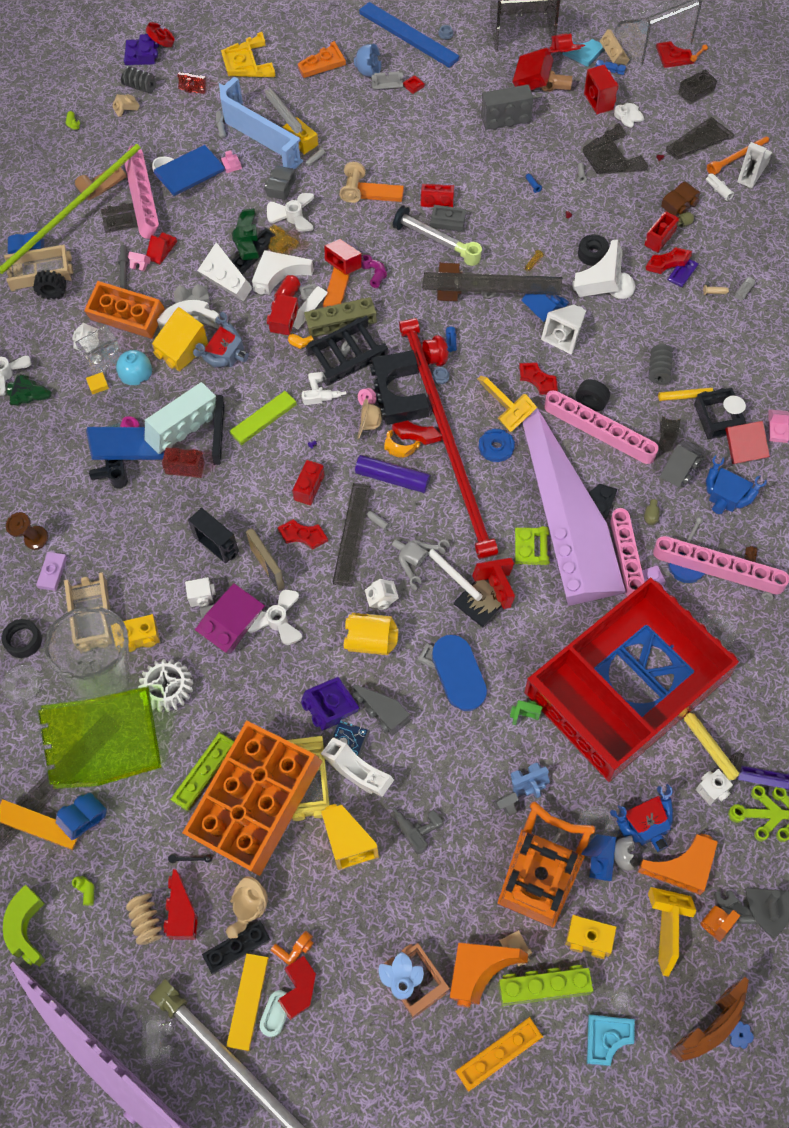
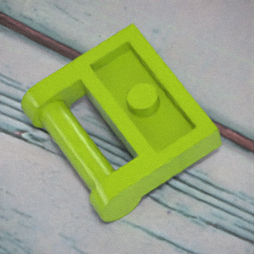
[515,526,550,565]

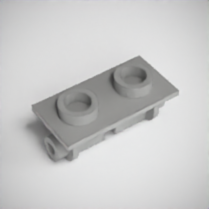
[371,71,403,90]

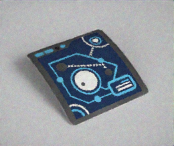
[327,721,370,758]

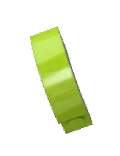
[3,885,46,967]

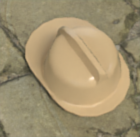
[357,398,382,439]

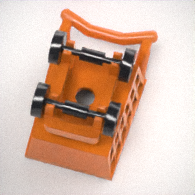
[497,802,595,928]

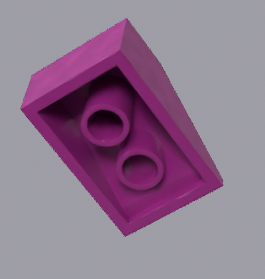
[195,583,265,654]

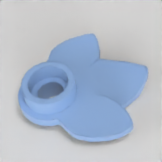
[378,952,424,1000]

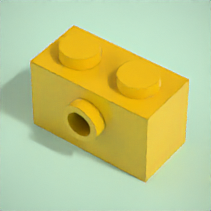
[565,915,616,959]

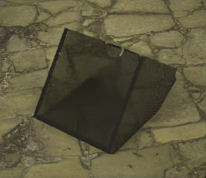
[490,0,560,52]

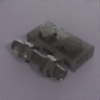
[101,203,138,233]

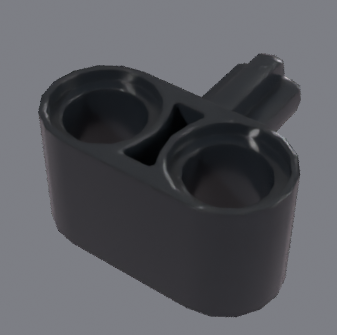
[89,460,128,489]

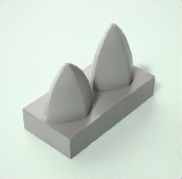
[173,284,210,304]

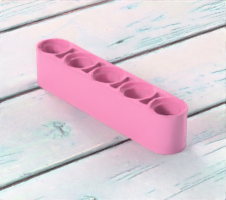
[610,508,644,596]

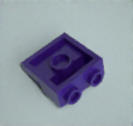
[124,34,159,65]
[301,677,359,731]

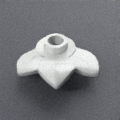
[614,103,644,128]

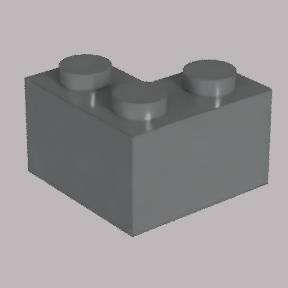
[659,440,705,488]

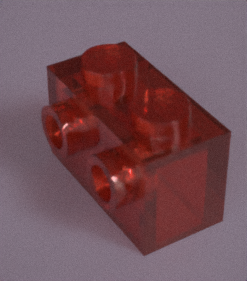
[162,447,205,478]

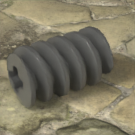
[121,66,156,94]
[648,344,673,385]

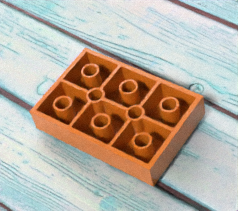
[182,720,323,876]

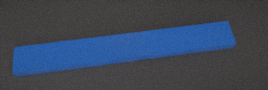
[359,2,459,68]

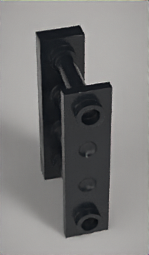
[306,316,388,386]

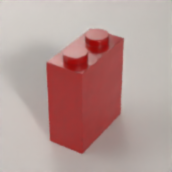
[512,48,554,90]

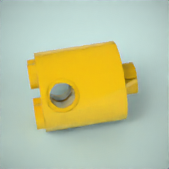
[344,612,399,655]

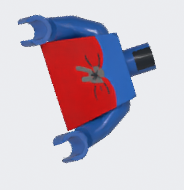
[610,784,673,852]

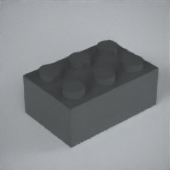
[481,85,534,130]

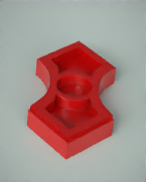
[646,247,692,274]
[519,363,558,395]
[392,420,442,445]
[277,519,328,550]

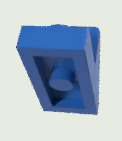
[581,834,616,881]

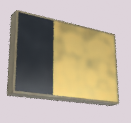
[246,528,285,591]

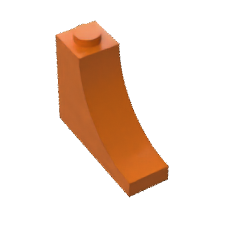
[638,834,718,895]
[450,943,528,1008]

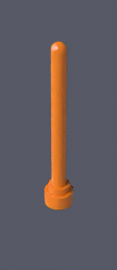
[707,136,769,175]

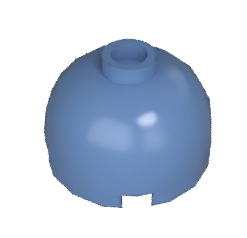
[354,44,381,77]

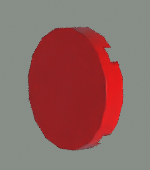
[146,22,175,47]

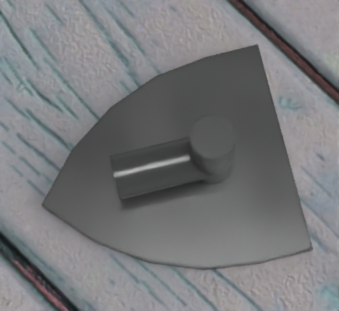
[745,888,789,938]

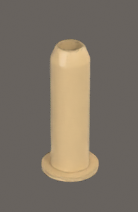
[703,285,729,295]

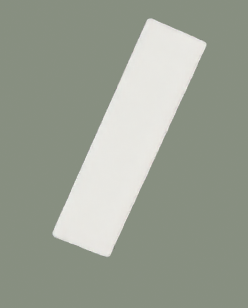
[293,286,328,330]

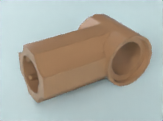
[541,70,573,92]

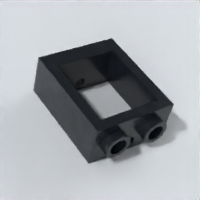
[694,388,746,440]
[188,507,239,564]

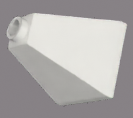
[541,305,586,354]

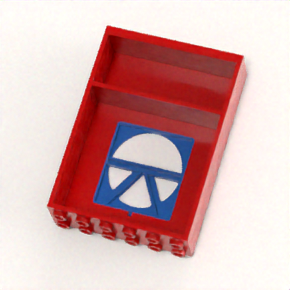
[524,577,739,782]

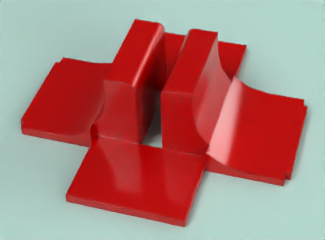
[548,33,585,53]

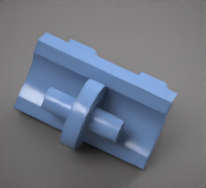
[511,762,550,798]

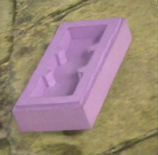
[36,552,67,591]

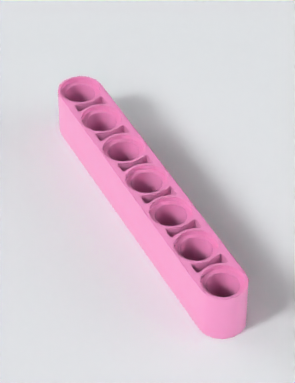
[124,145,159,239]
[545,391,658,464]
[653,536,789,594]

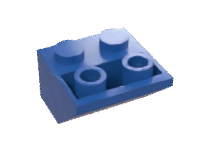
[521,284,569,322]

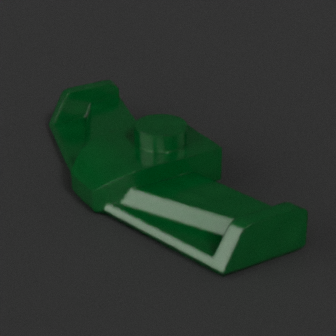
[232,208,259,260]

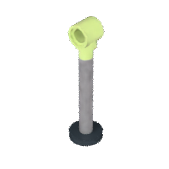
[392,205,482,266]

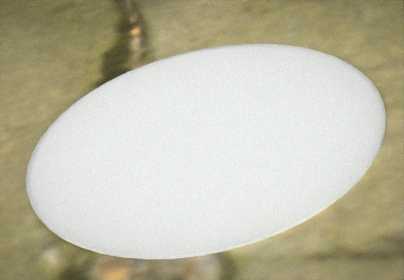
[723,396,746,414]

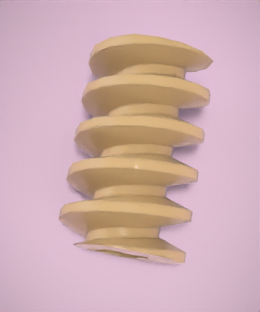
[126,894,163,945]

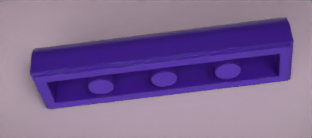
[355,455,431,493]

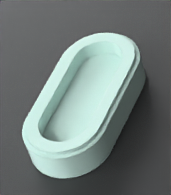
[260,990,287,1037]

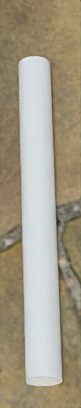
[428,549,482,601]

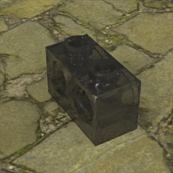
[678,69,717,105]

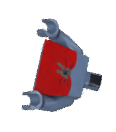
[193,312,249,367]

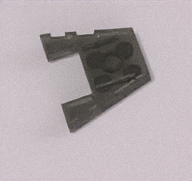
[583,123,648,174]

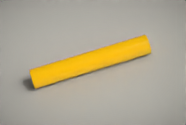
[658,388,713,401]

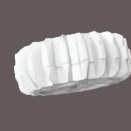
[138,659,193,712]

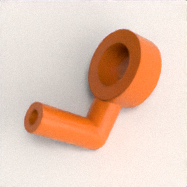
[270,931,314,965]

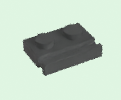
[430,205,466,232]

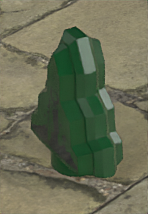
[7,374,52,406]

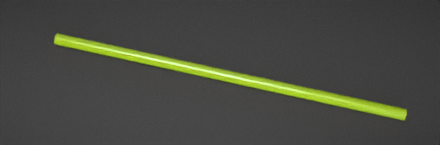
[0,144,141,274]

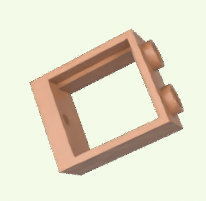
[384,943,450,1019]

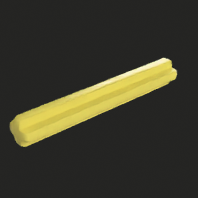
[684,713,739,780]

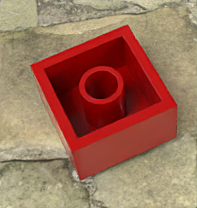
[584,64,618,115]

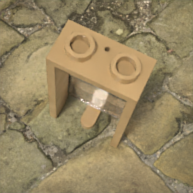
[4,245,74,291]
[64,572,115,651]

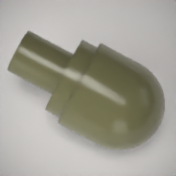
[677,212,694,227]
[644,499,660,525]

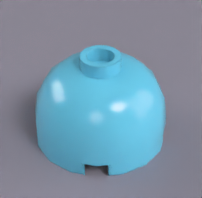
[116,350,152,385]

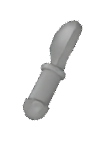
[216,111,226,138]

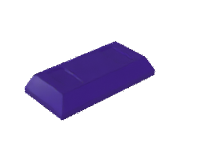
[667,259,699,287]

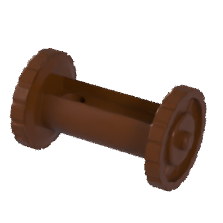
[6,512,48,550]

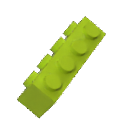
[498,965,593,1007]

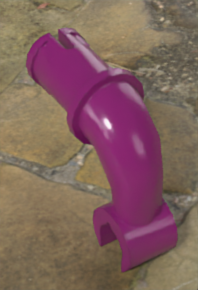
[361,255,387,288]

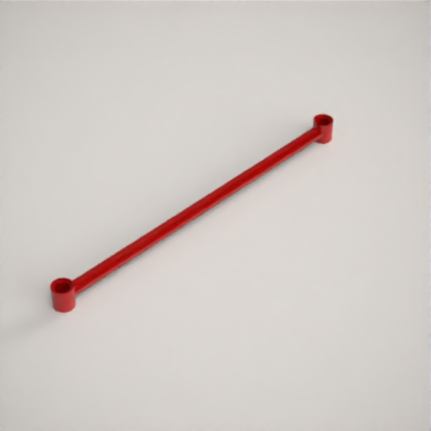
[399,318,498,560]

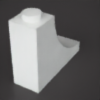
[737,142,772,188]
[572,240,622,297]
[252,250,314,295]

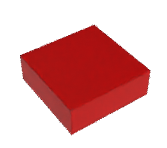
[403,75,425,94]

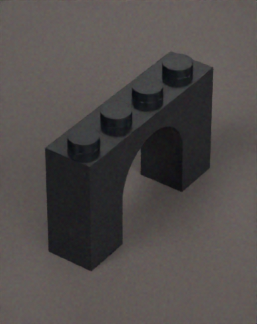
[370,350,429,425]

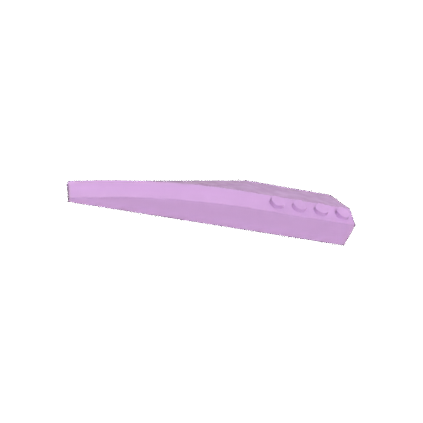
[522,408,626,606]
[10,962,190,1128]

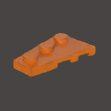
[298,41,346,78]

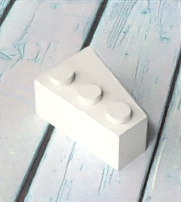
[197,243,253,301]

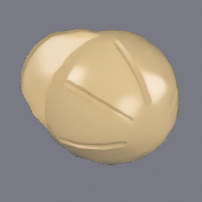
[226,876,268,939]

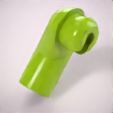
[65,111,80,130]
[72,876,95,906]

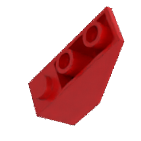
[164,869,198,940]

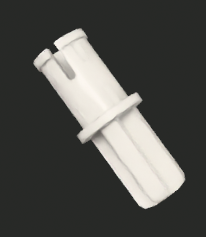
[706,174,734,201]

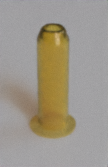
[525,250,544,271]

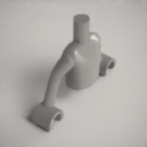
[392,539,450,590]

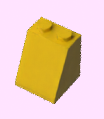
[152,307,208,372]
[321,804,379,870]

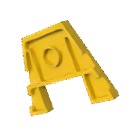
[221,32,276,77]

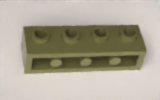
[304,297,377,338]

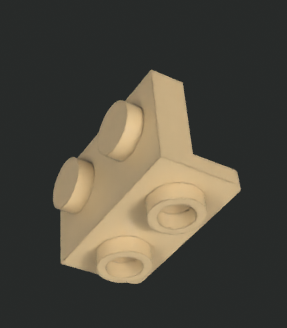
[600,29,630,65]

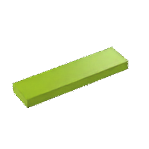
[229,391,297,446]
[170,732,234,812]

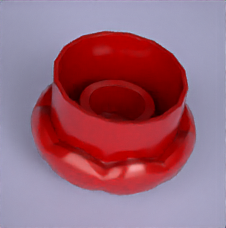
[422,335,449,367]

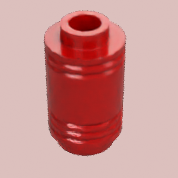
[274,275,301,300]

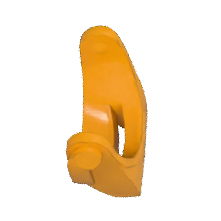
[384,430,421,458]

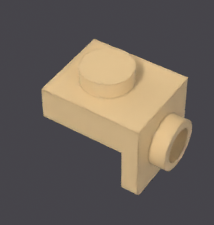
[113,94,140,117]

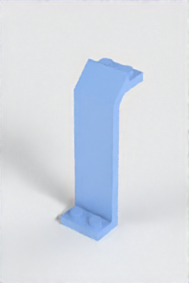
[219,77,303,169]

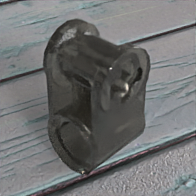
[658,416,681,452]

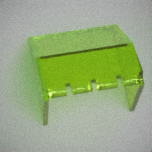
[38,686,162,789]

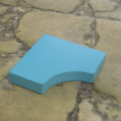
[563,39,604,67]
[587,1015,635,1066]

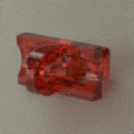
[177,72,206,94]

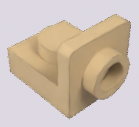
[499,930,532,967]

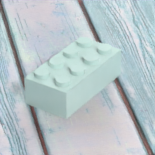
[145,382,216,454]

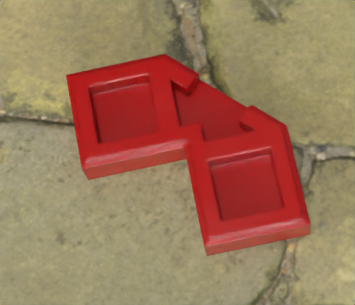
[278,956,316,1020]

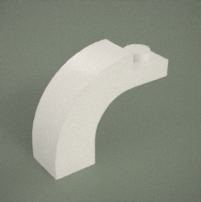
[157,300,221,330]
[321,738,394,797]

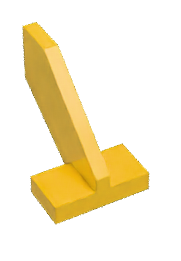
[477,376,537,432]
[648,887,696,977]

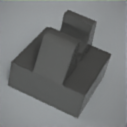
[493,792,519,816]

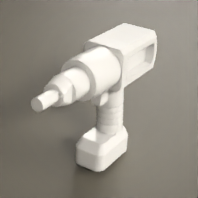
[302,372,346,405]

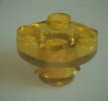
[268,224,299,254]

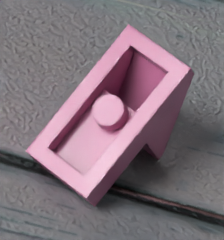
[769,409,789,443]

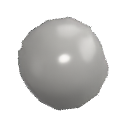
[614,835,635,871]

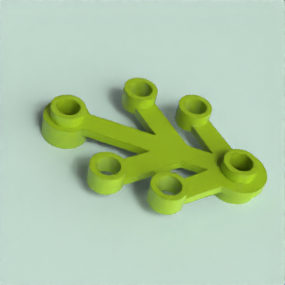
[728,785,789,842]

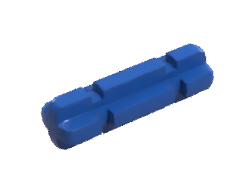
[595,60,626,75]

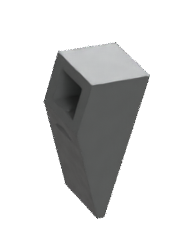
[352,684,410,736]

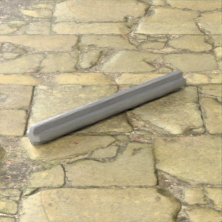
[265,88,303,134]

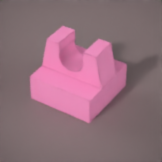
[221,150,242,173]
[128,252,151,271]

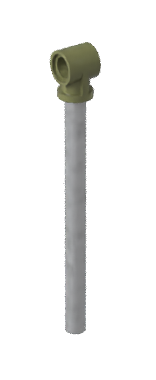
[149,979,305,1128]

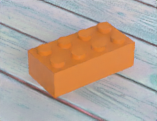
[84,281,165,339]

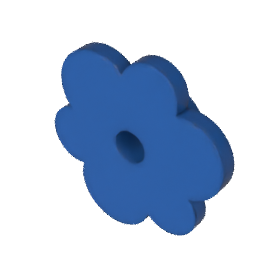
[729,1021,754,1049]

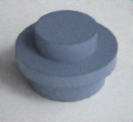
[438,25,453,39]
[432,367,450,384]

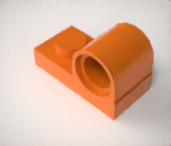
[700,906,740,942]

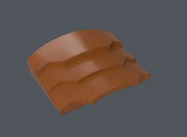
[670,977,749,1062]

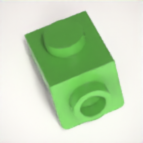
[510,700,542,726]

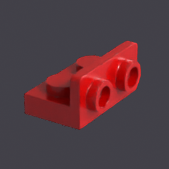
[421,184,455,207]

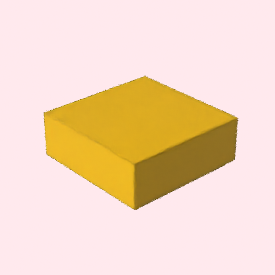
[86,372,109,395]

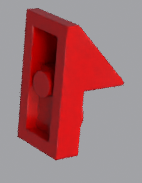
[146,232,177,265]

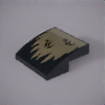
[454,580,503,628]

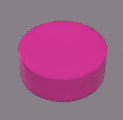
[120,416,140,427]

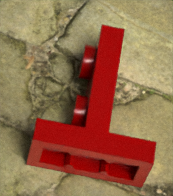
[472,558,515,609]

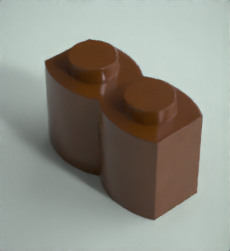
[661,181,700,217]

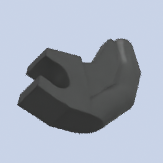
[714,891,758,925]

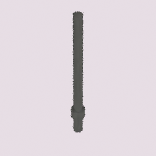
[118,245,128,290]

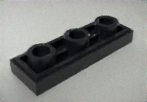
[202,920,271,975]

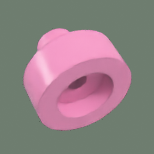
[358,388,376,405]

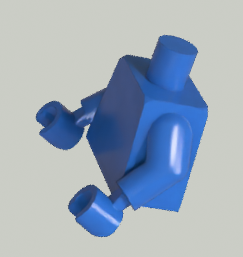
[706,455,767,514]

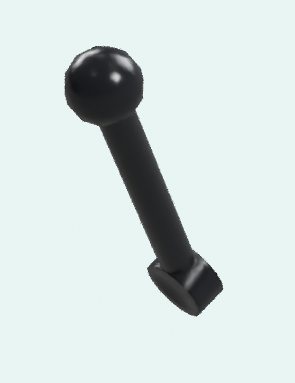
[168,854,212,864]

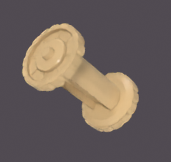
[339,162,366,203]

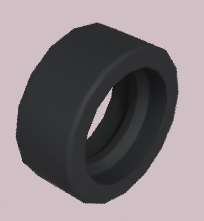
[1,619,42,658]

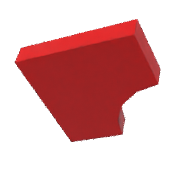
[656,41,694,68]

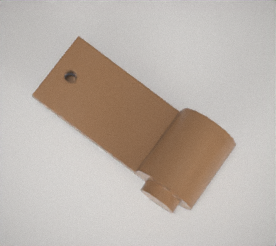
[75,167,127,200]

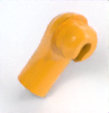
[288,334,314,349]

